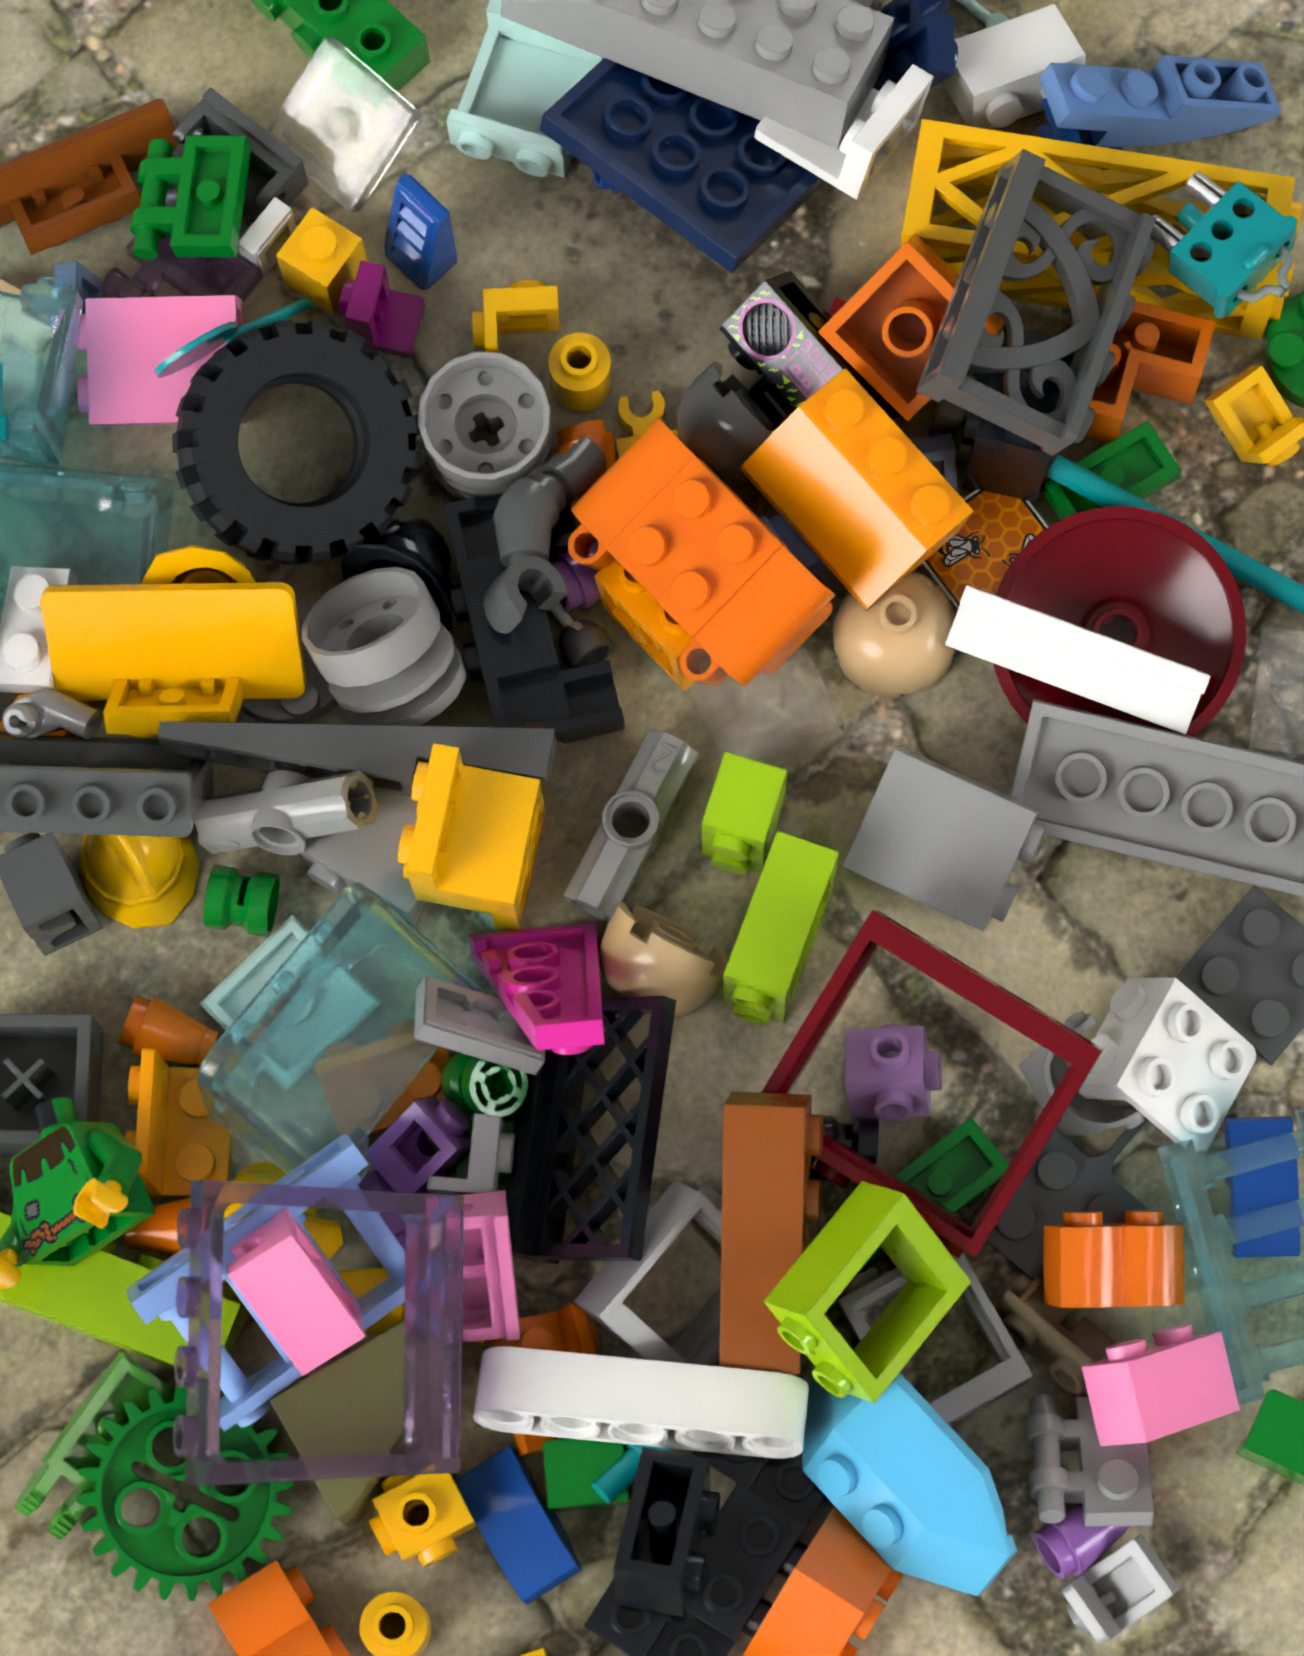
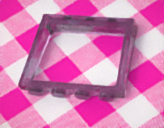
[173,1180,464,1486]

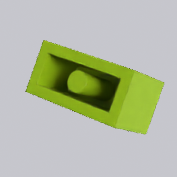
[701,752,787,876]

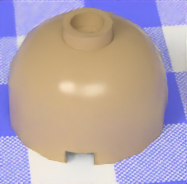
[832,572,956,699]
[600,902,729,1022]

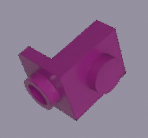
[338,260,425,357]

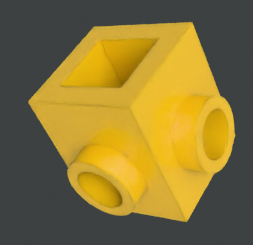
[369,1461,478,1568]

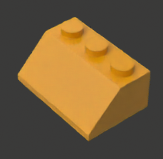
[740,368,973,611]

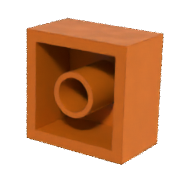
[818,233,1004,422]

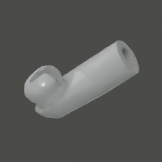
[2,689,102,740]

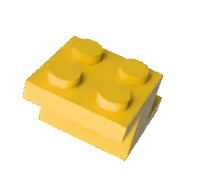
[398,743,546,931]

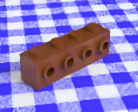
[719,1091,823,1374]

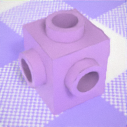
[844,1024,942,1122]

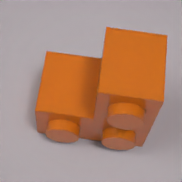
[1085,290,1216,443]
[743,1506,904,1656]

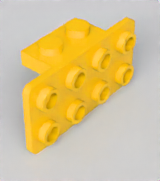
[40,582,307,738]

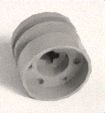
[418,352,553,500]
[302,567,466,726]

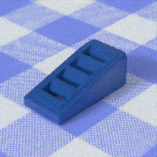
[384,173,457,290]

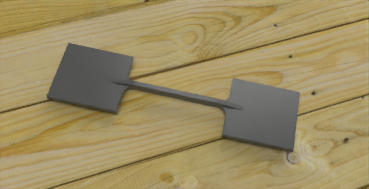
[969,885,1304,1281]

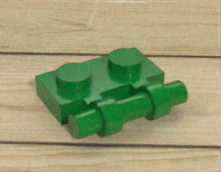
[130,135,251,260]

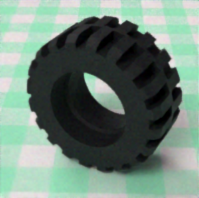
[172,319,422,565]

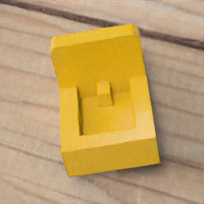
[472,280,561,353]
[1204,365,1304,466]

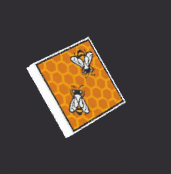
[919,489,1048,614]

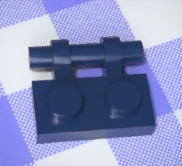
[873,0,958,91]

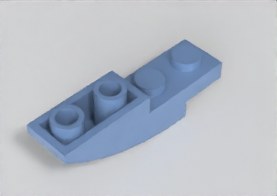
[1039,55,1281,147]

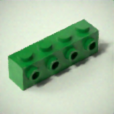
[252,0,430,110]

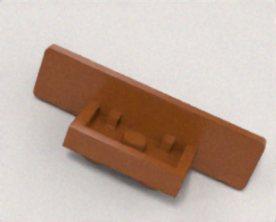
[0,98,179,255]

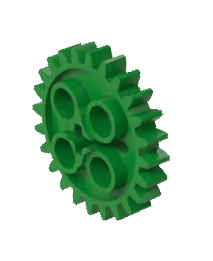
[76,1382,294,1601]

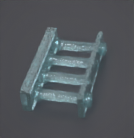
[1157,1108,1304,1405]

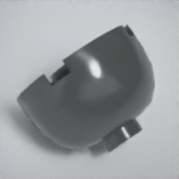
[677,362,778,486]

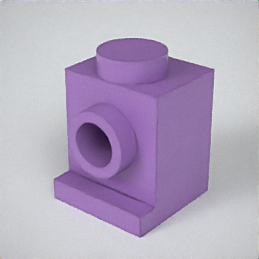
[363,1096,472,1203]

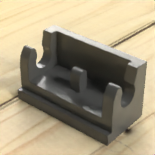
[172,87,309,223]

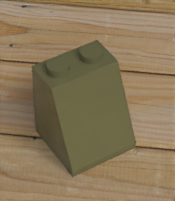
[269,1317,455,1528]

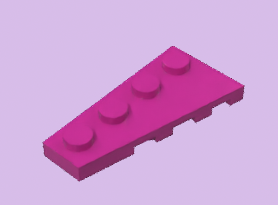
[469,922,605,1055]

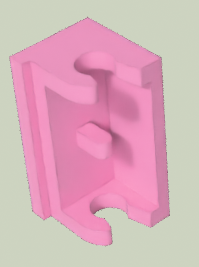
[432,1190,520,1342]
[227,1207,366,1376]

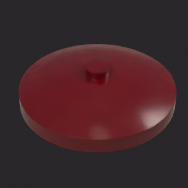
[993,506,1246,736]

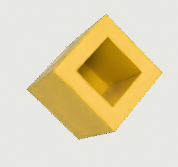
[276,207,368,315]

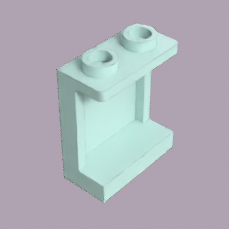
[446,0,604,178]

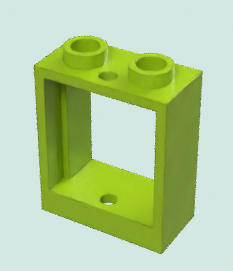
[723,830,839,1025]
[763,1181,971,1403]

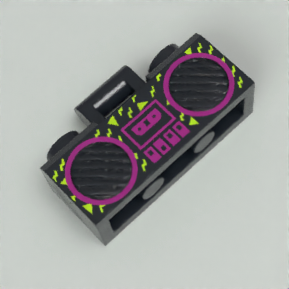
[720,271,904,427]

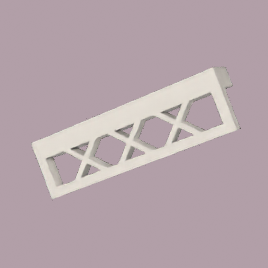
[945,585,1211,735]

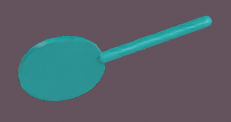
[155,297,313,378]

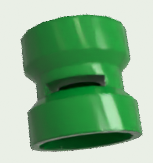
[203,865,280,937]
[441,1052,528,1117]

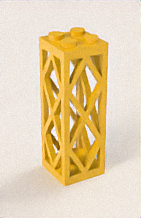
[900,119,1303,340]

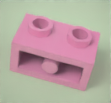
[1082,1324,1240,1446]

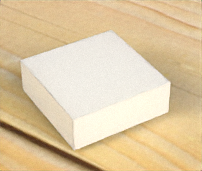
[238,197,297,278]

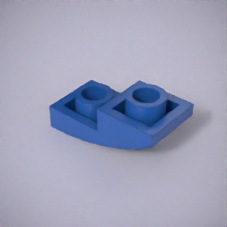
[1225,1116,1300,1258]
[455,1445,583,1605]

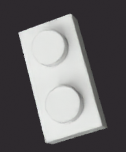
[0,566,78,694]

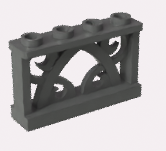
[916,149,1156,456]
[0,734,213,837]

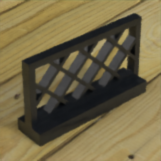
[505,996,677,1264]

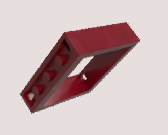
[761,910,1104,1259]

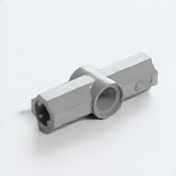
[563,729,699,922]
[193,770,379,855]

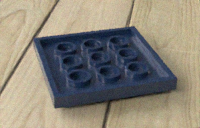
[539,58,826,273]

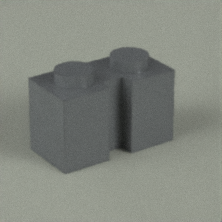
[0,833,103,956]

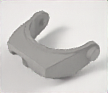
[1019,1011,1146,1136]

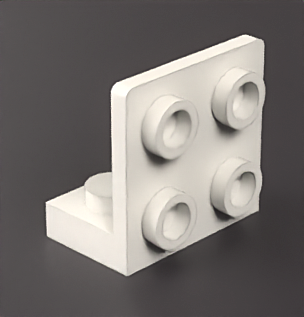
[754,64,934,200]

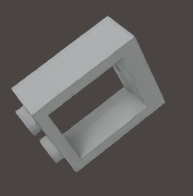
[574,1180,722,1366]
[836,1254,1033,1426]

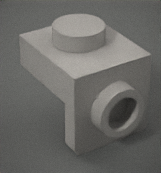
[427,1113,515,1197]
[1062,1534,1180,1646]

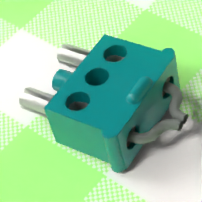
[1150,171,1297,318]

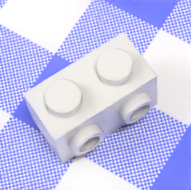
[943,4,1086,129]

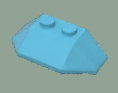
[802,1373,1017,1596]

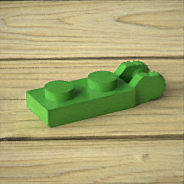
[14,1351,173,1540]

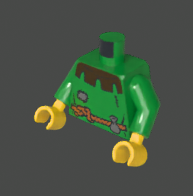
[0,1097,155,1289]

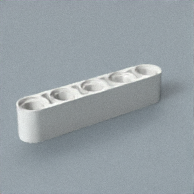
[473,1346,809,1459]

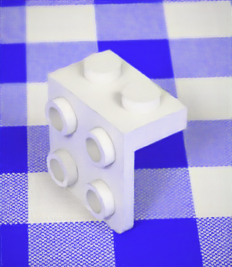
[1078,977,1256,1154]

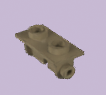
[995,1273,1117,1397]

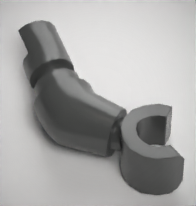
[483,436,607,634]

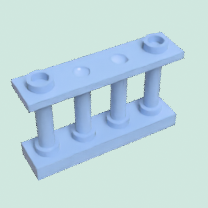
[126,1133,445,1432]

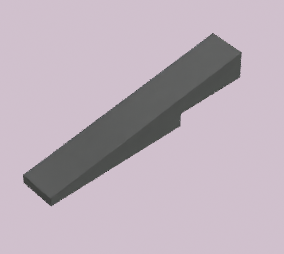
[157,721,557,796]

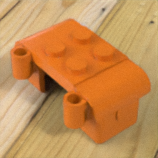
[568,417,835,686]

